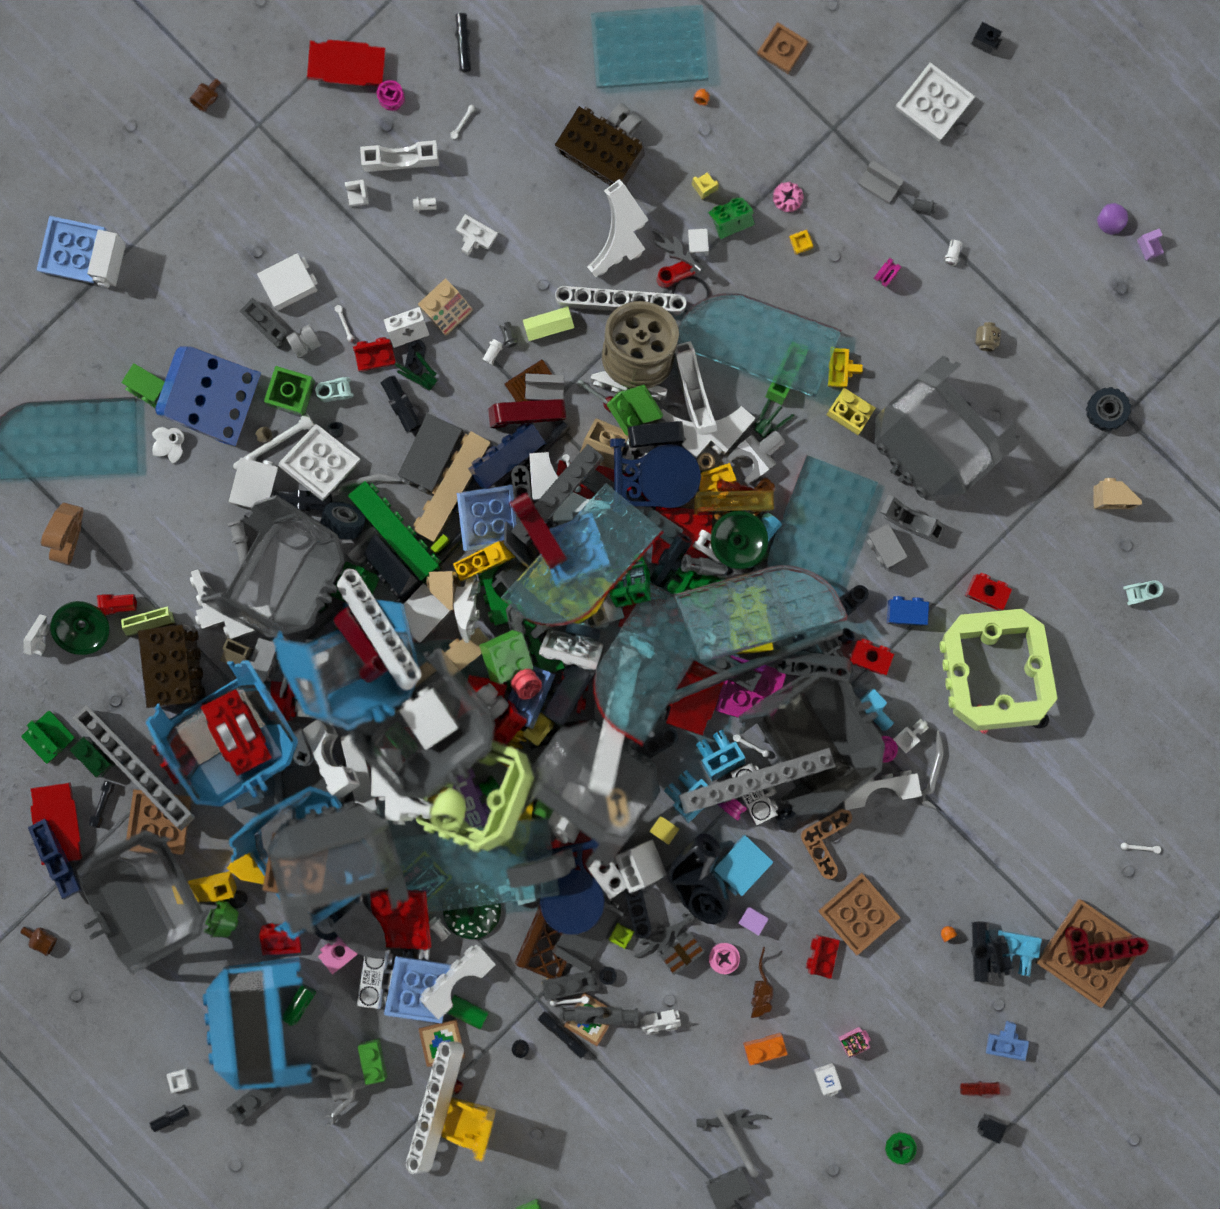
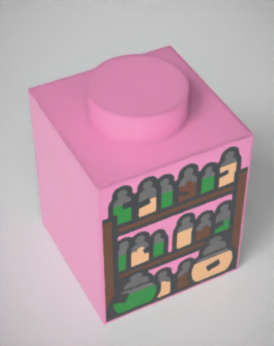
[838,1027,871,1058]

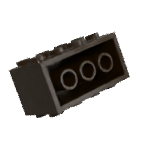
[555,106,645,186]
[138,624,205,708]

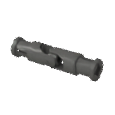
[681,555,757,584]
[560,1005,638,1026]

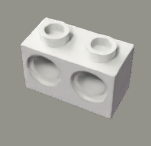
[586,858,627,899]

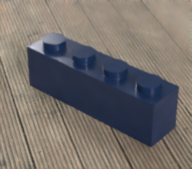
[468,423,545,489]

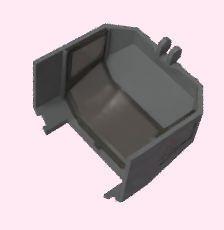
[739,671,885,815]

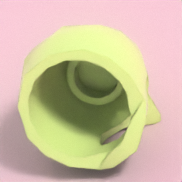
[430,788,466,831]

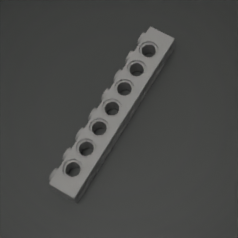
[72,705,196,831]
[679,748,835,814]

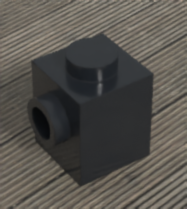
[970,21,1002,54]
[977,1114,1007,1144]

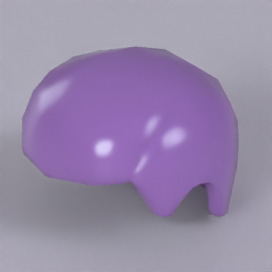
[1097,203,1128,235]

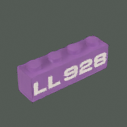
[452,767,490,832]

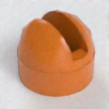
[693,89,710,105]
[941,926,958,942]

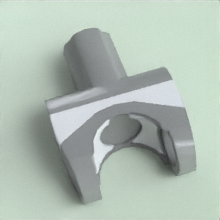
[726,430,786,485]

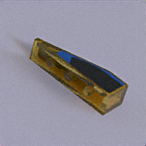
[694,491,774,515]

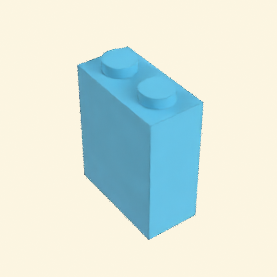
[713,835,773,896]

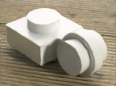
[893,719,929,753]

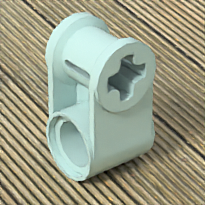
[315,377,354,402]
[1123,580,1163,605]

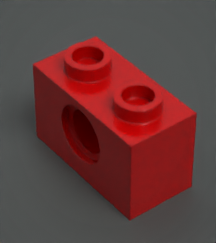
[965,573,1012,611]
[849,638,894,676]

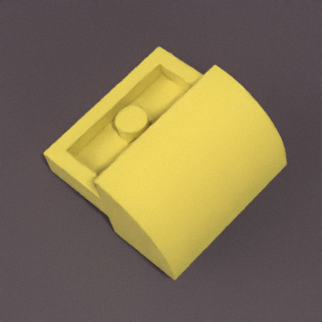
[826,388,876,435]

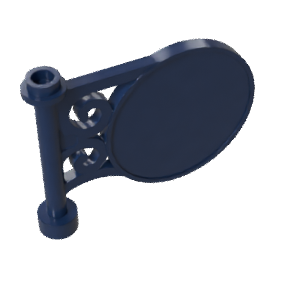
[610,438,701,513]
[527,838,605,935]

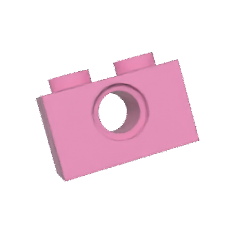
[318,936,358,975]

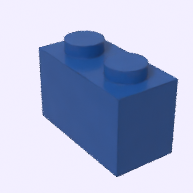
[887,596,929,626]

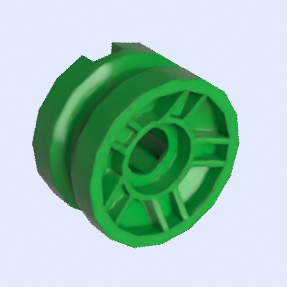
[479,775,501,799]

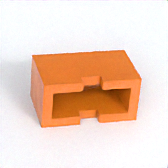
[743,1032,788,1065]

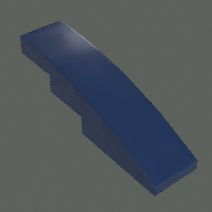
[28,819,82,900]

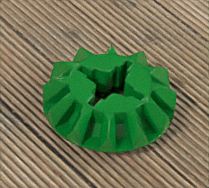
[885,1132,917,1164]

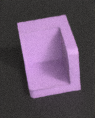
[1137,228,1164,261]
[738,907,768,936]

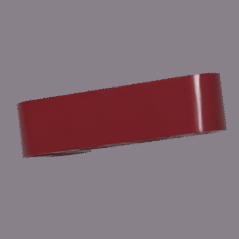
[488,399,567,429]
[509,493,567,570]
[334,606,389,683]
[1065,926,1149,965]

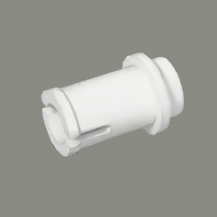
[413,197,436,212]
[944,240,962,266]
[482,339,503,365]
[429,916,451,942]

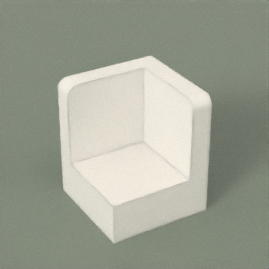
[345,180,369,207]
[688,229,709,256]

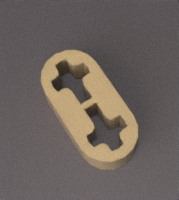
[606,788,629,826]

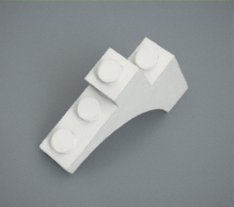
[587,180,648,278]
[674,341,718,435]
[658,406,755,459]
[529,452,611,526]
[190,569,273,640]
[371,749,434,825]

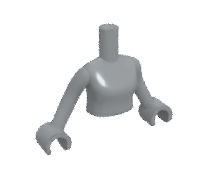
[310,1063,367,1127]

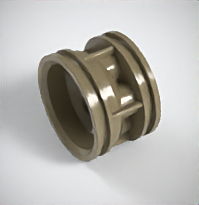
[602,301,679,389]

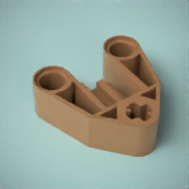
[41,502,83,565]

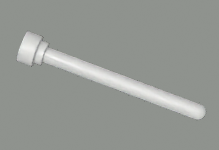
[233,413,315,470]

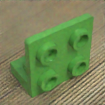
[606,385,663,436]

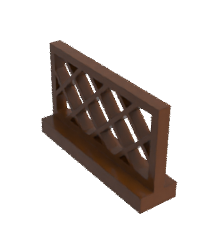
[514,904,567,979]

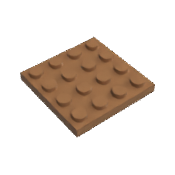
[1035,898,1140,1008]

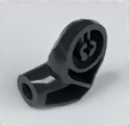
[669,833,730,925]

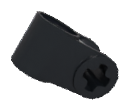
[832,585,869,619]

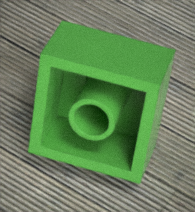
[121,363,164,409]
[264,366,315,416]
[479,630,534,684]

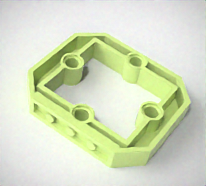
[939,609,1057,731]
[416,741,534,852]

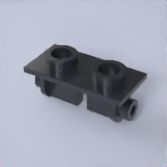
[774,806,814,830]
[987,935,1014,979]

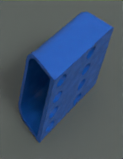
[155,346,261,446]

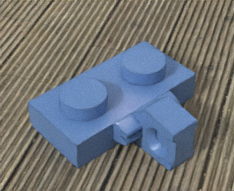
[986,1021,1029,1061]

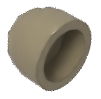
[255,426,272,443]

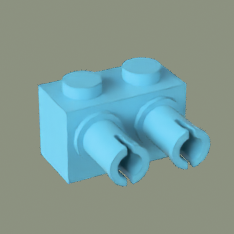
[860,689,894,731]
[696,730,746,782]
[664,770,708,823]
[997,930,1042,976]

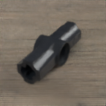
[380,375,421,433]
[273,490,332,512]
[650,533,693,588]
[971,921,992,982]

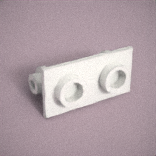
[640,1009,681,1035]

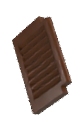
[504,359,552,402]

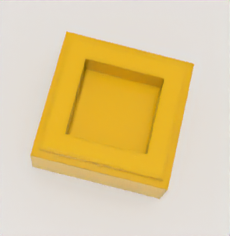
[789,229,814,255]

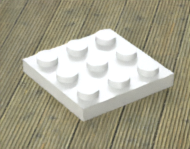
[895,63,975,142]
[278,424,360,501]
[539,628,604,670]

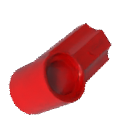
[656,261,695,288]
[97,594,137,615]

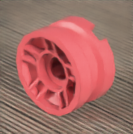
[511,669,542,700]

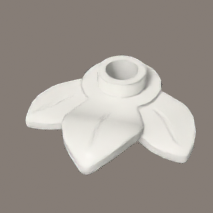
[152,427,184,463]

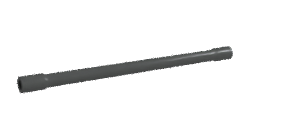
[659,624,843,707]

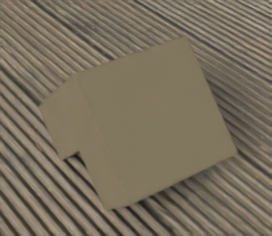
[220,638,253,664]

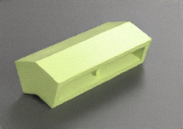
[523,307,574,341]
[121,606,175,636]

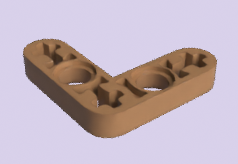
[801,809,852,879]

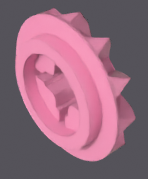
[773,181,804,212]
[709,943,740,974]

